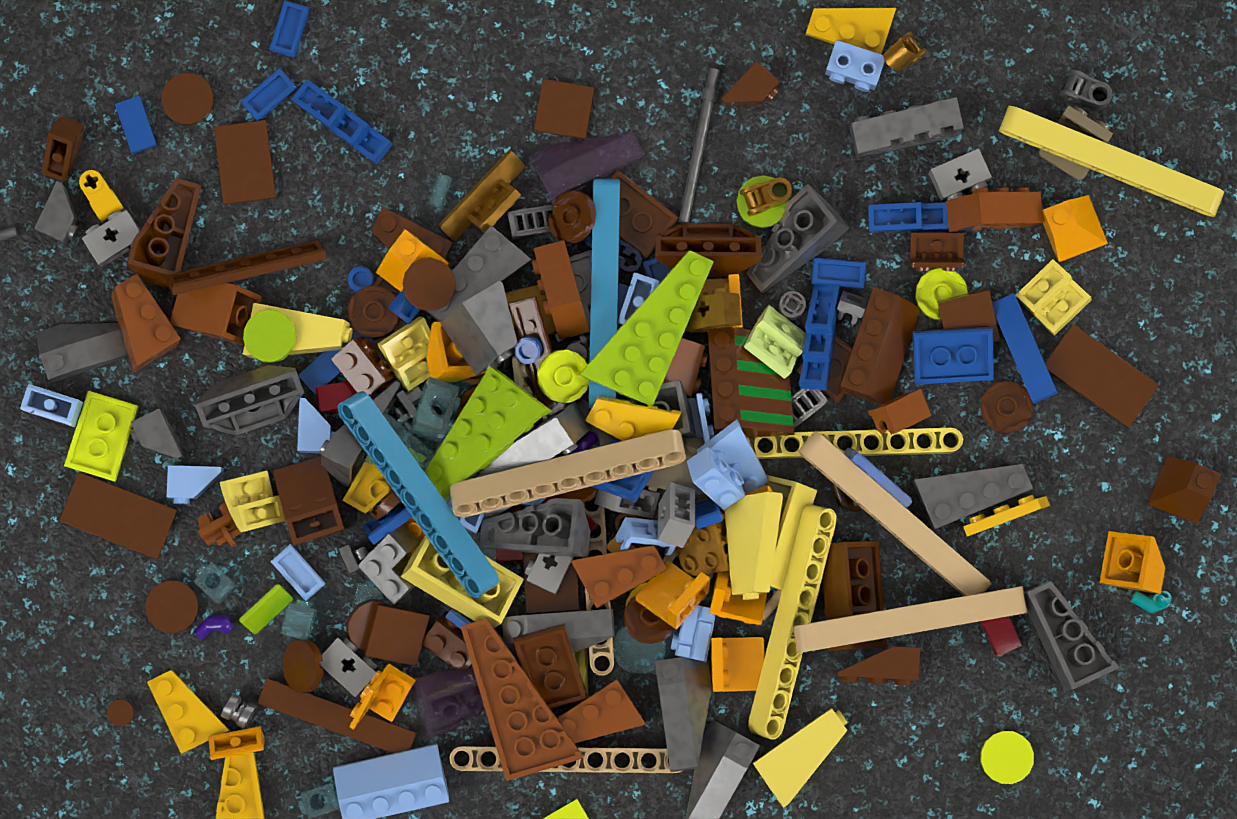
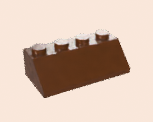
[838,287,920,405]
[822,541,887,651]

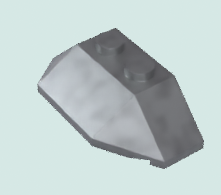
[194,365,304,436]

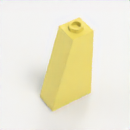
[243,303,352,359]
[725,492,783,600]
[752,708,848,808]

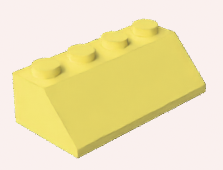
[758,475,817,590]
[401,535,524,628]

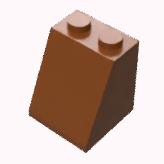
[170,283,262,346]
[662,338,708,398]

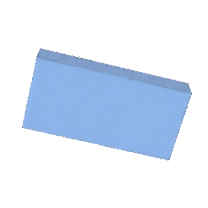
[271,544,326,601]

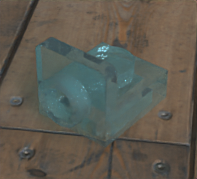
[349,579,384,614]

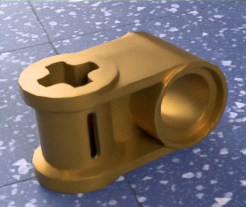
[883,31,927,71]
[739,177,792,216]

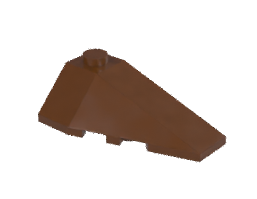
[126,178,202,288]

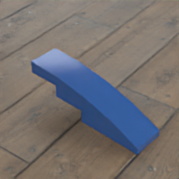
[291,79,393,165]
[868,202,972,232]
[799,284,840,390]
[992,293,1057,404]

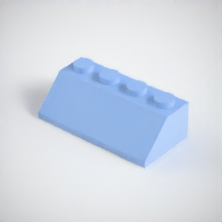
[333,743,449,819]

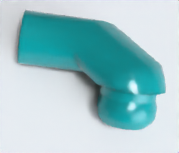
[1130,590,1172,613]

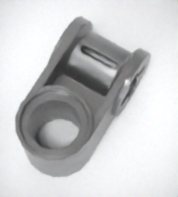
[1059,69,1112,110]

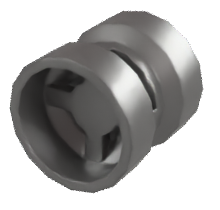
[778,291,806,320]
[221,693,257,729]

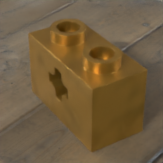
[685,288,742,332]

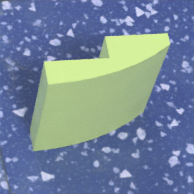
[744,305,806,379]

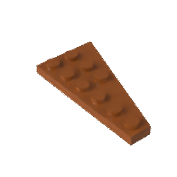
[461,618,584,781]

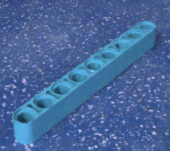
[589,179,620,408]
[338,391,499,598]

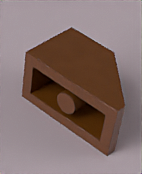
[721,61,780,107]
[41,116,84,182]

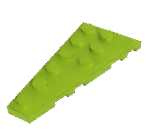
[578,251,714,406]
[424,366,551,502]

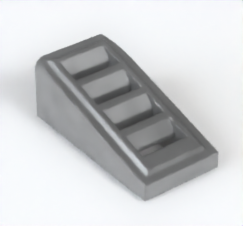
[507,205,554,240]
[791,389,828,428]

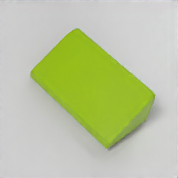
[239,584,293,634]

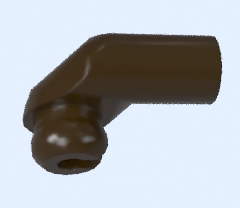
[830,483,862,512]

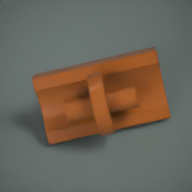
[197,502,242,547]

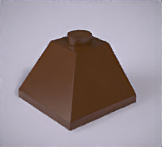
[1147,455,1221,524]

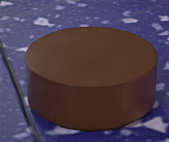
[107,700,135,726]

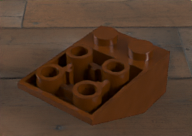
[273,456,347,547]
[835,646,920,686]

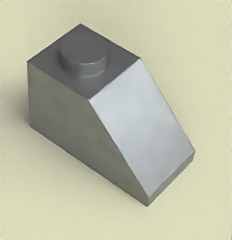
[34,181,79,245]
[130,409,185,460]

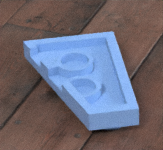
[697,419,768,493]

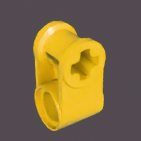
[79,170,124,222]

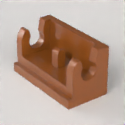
[868,389,932,435]

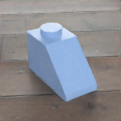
[297,398,335,453]
[167,466,224,504]

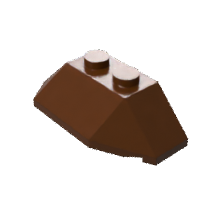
[655,223,761,277]

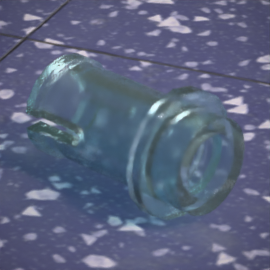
[427,174,452,209]

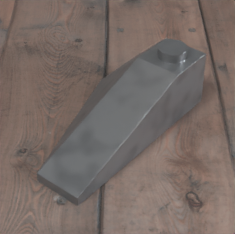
[502,609,615,666]
[686,720,760,819]

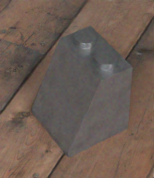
[441,281,518,376]

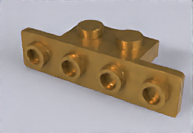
[438,150,525,241]

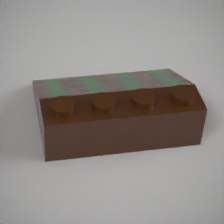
[708,328,794,438]

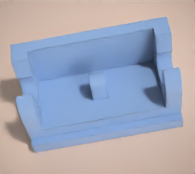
[615,517,676,555]

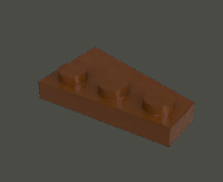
[371,208,453,259]

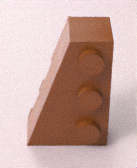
[946,188,1044,232]
[531,240,590,340]
[111,274,181,374]
[571,545,667,608]
[557,680,646,743]

